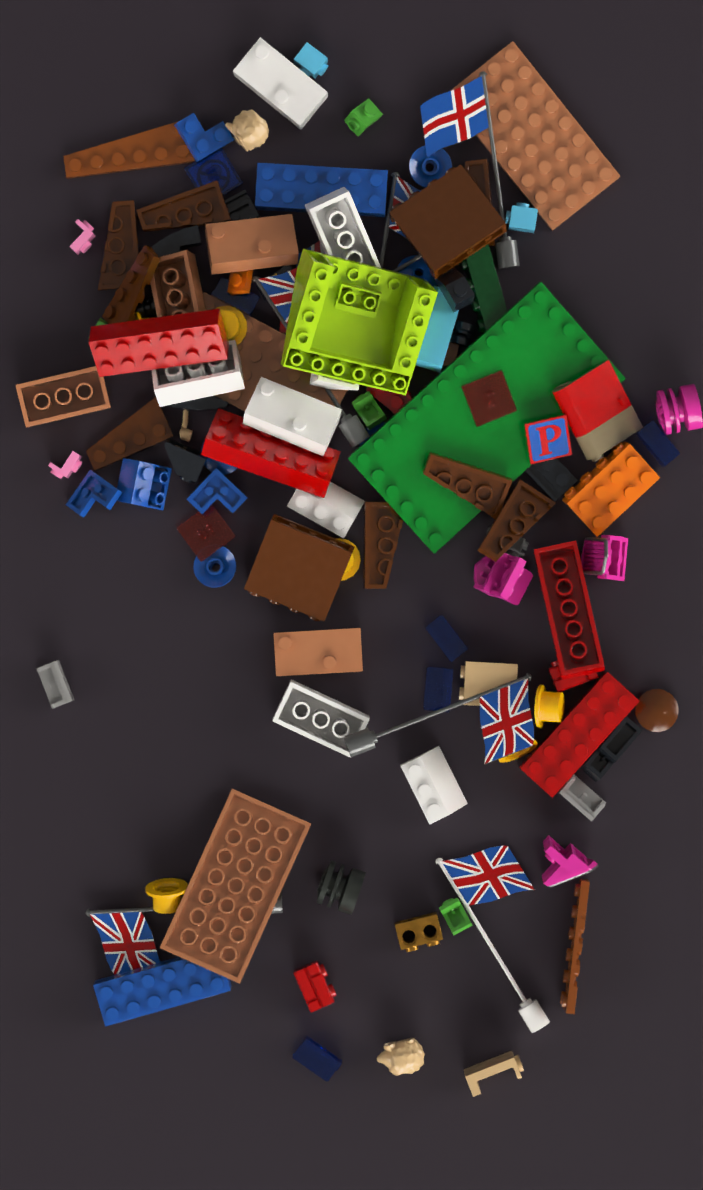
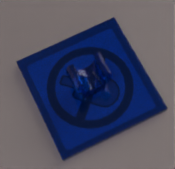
[184,148,243,195]

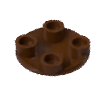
[635,689,679,732]

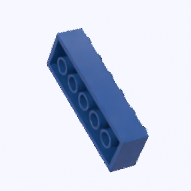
[255,163,388,217]
[93,957,232,1027]

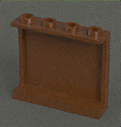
[389,164,507,279]
[244,514,355,621]

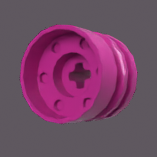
[656,384,703,435]

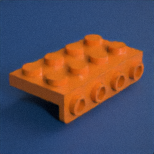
[562,441,660,537]

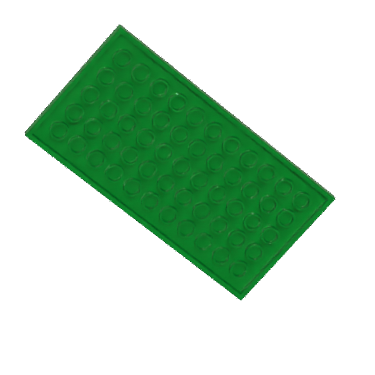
[347,282,626,554]

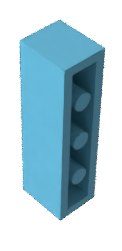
[416,286,459,373]

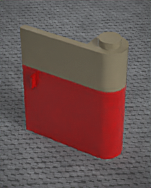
[552,360,643,462]

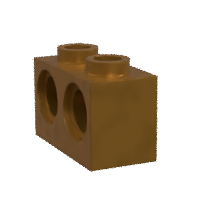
[395,912,443,952]

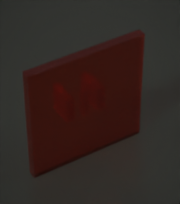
[461,370,517,427]
[176,504,236,562]

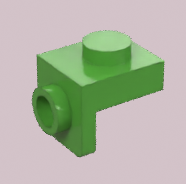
[344,98,383,136]
[352,391,387,430]
[439,898,473,935]

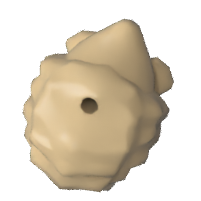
[225,109,269,152]
[377,1038,425,1076]

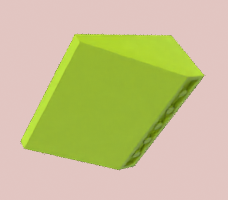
[281,249,438,395]

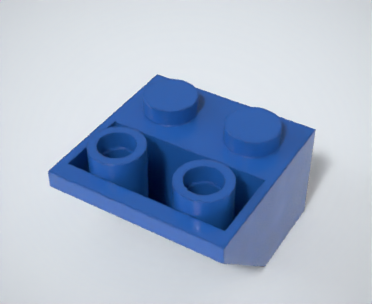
[117,458,172,511]

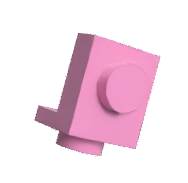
[69,219,95,255]
[48,451,82,479]

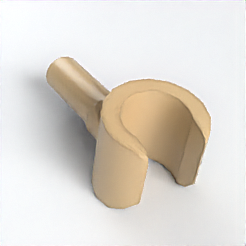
[179,410,193,442]

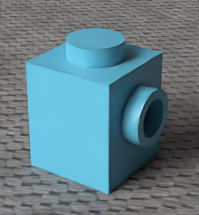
[294,42,328,79]
[505,203,538,233]

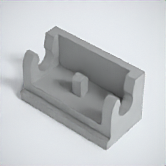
[37,660,74,709]
[558,775,606,821]

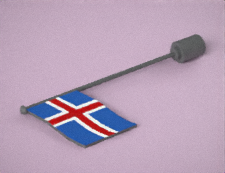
[420,71,520,269]

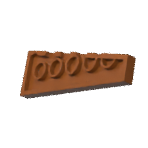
[64,121,195,179]
[560,879,590,1014]

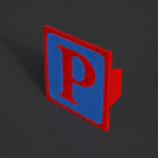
[524,414,572,464]

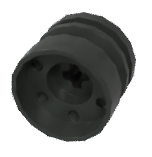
[317,860,366,915]

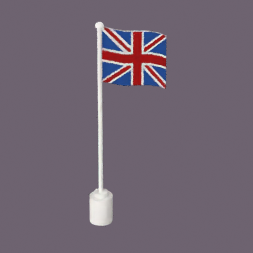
[435,846,550,1033]

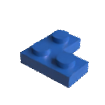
[174,113,234,162]
[187,468,247,514]
[66,470,123,518]

